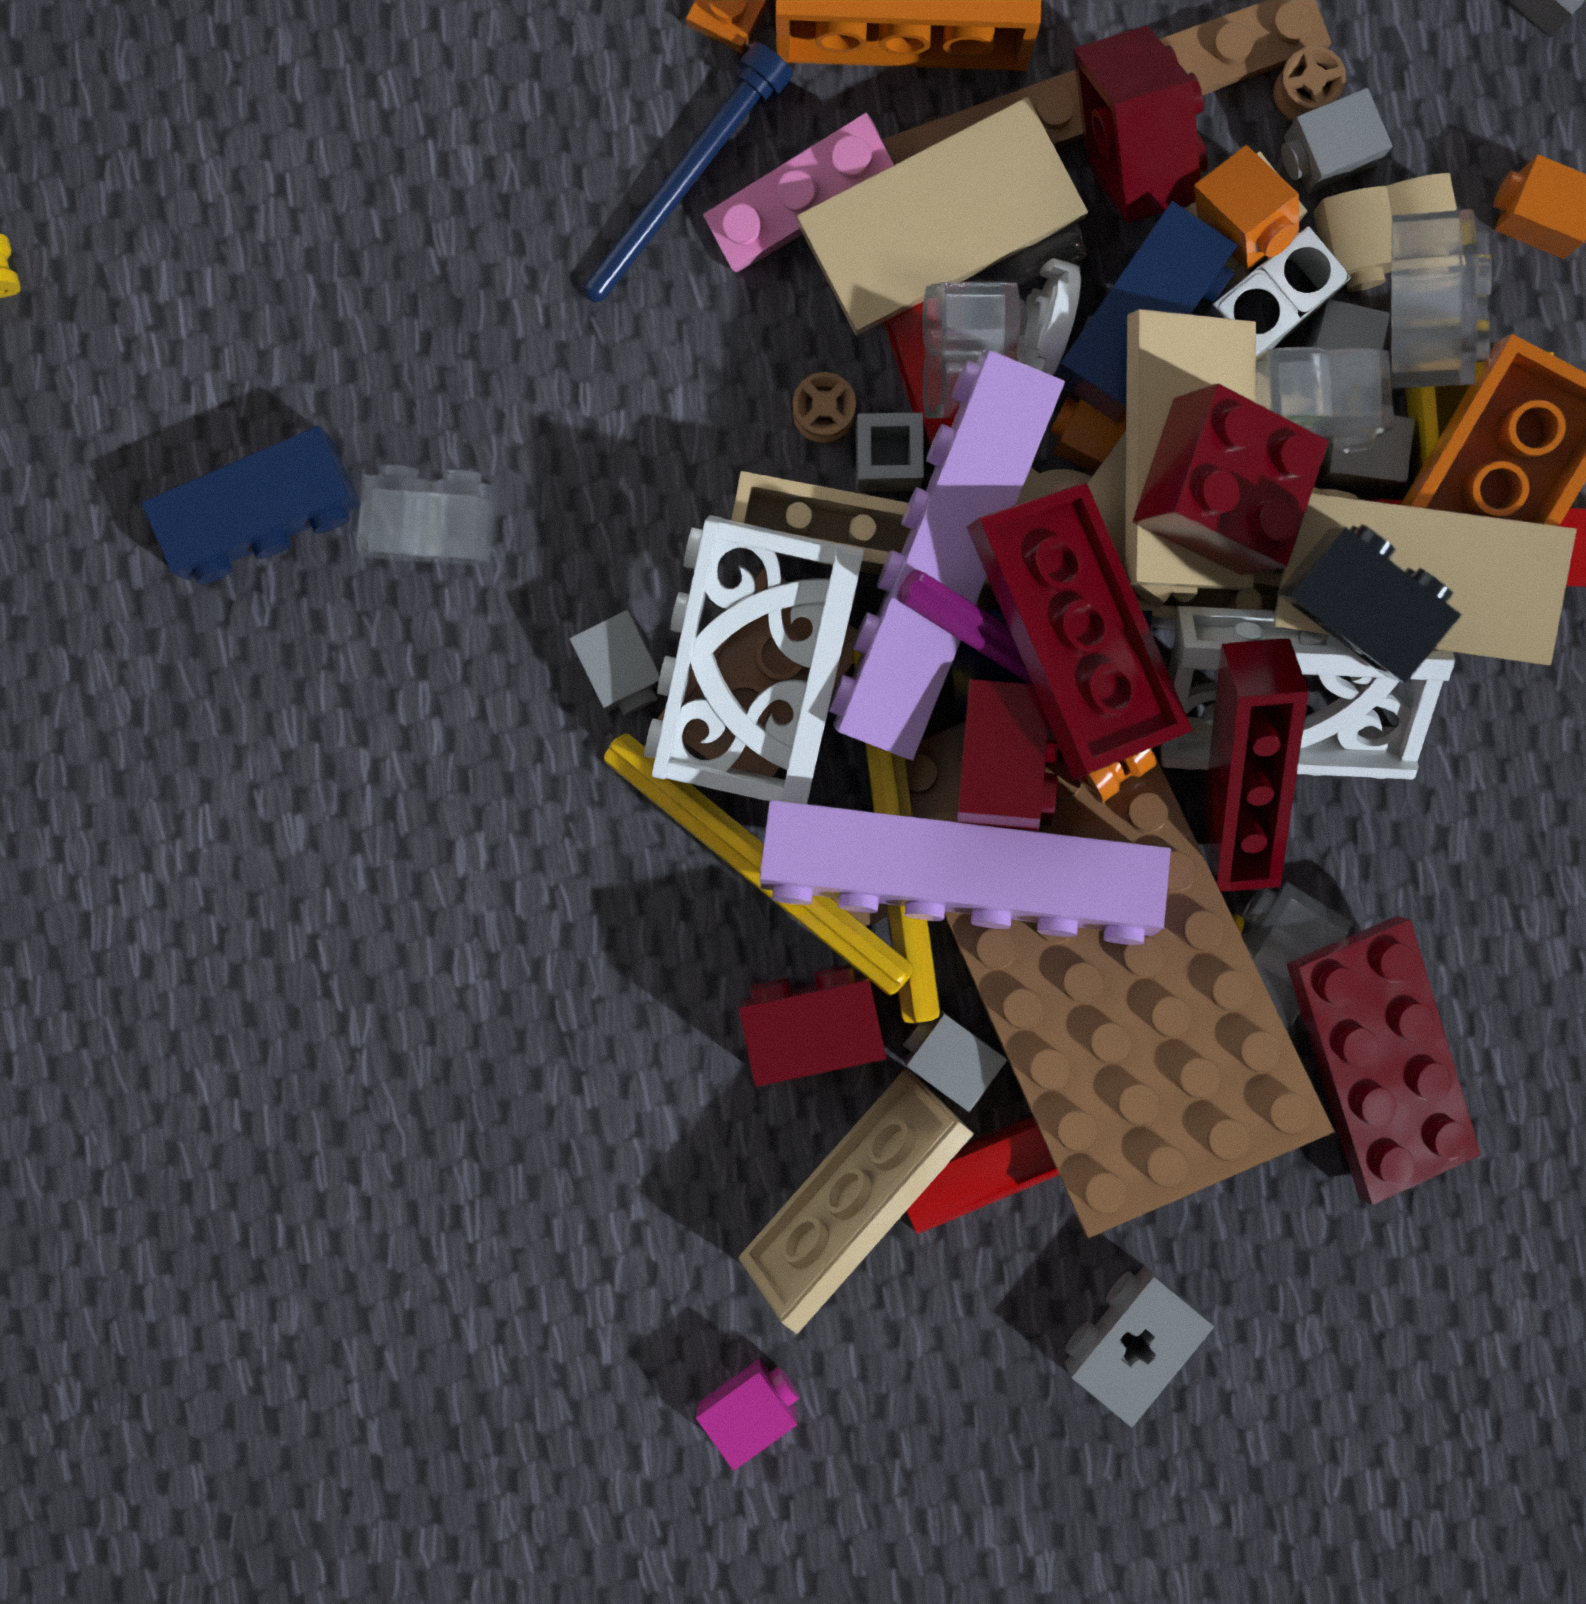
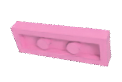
[703,113,896,272]

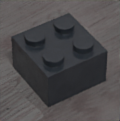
[1277,524,1462,684]

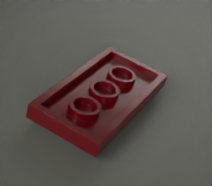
[966,482,1193,780]
[1286,916,1481,1205]

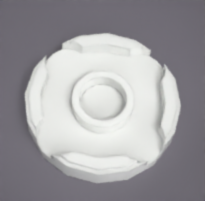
[1012,258,1081,376]

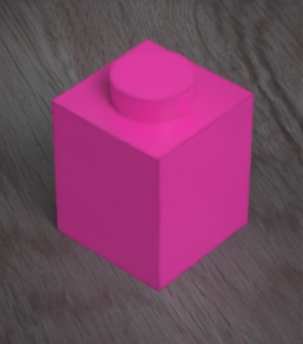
[696,1358,800,1471]

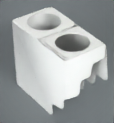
[1205,226,1351,364]

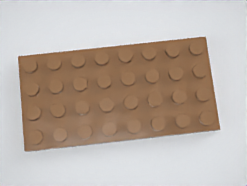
[906,721,1334,1238]

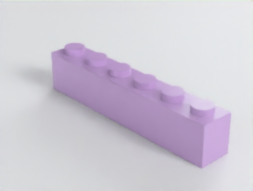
[828,350,1065,761]
[760,800,1171,945]

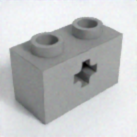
[1064,1265,1214,1428]

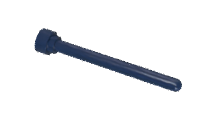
[584,42,793,302]

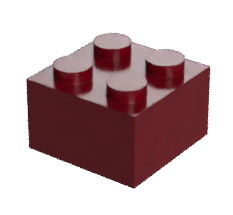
[1073,25,1208,223]
[1132,383,1329,575]
[958,679,1059,832]
[739,964,886,1087]

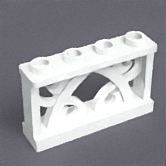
[644,515,864,804]
[1157,606,1455,779]

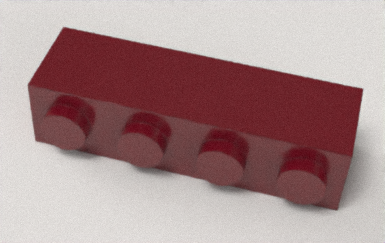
[1202,638,1309,892]

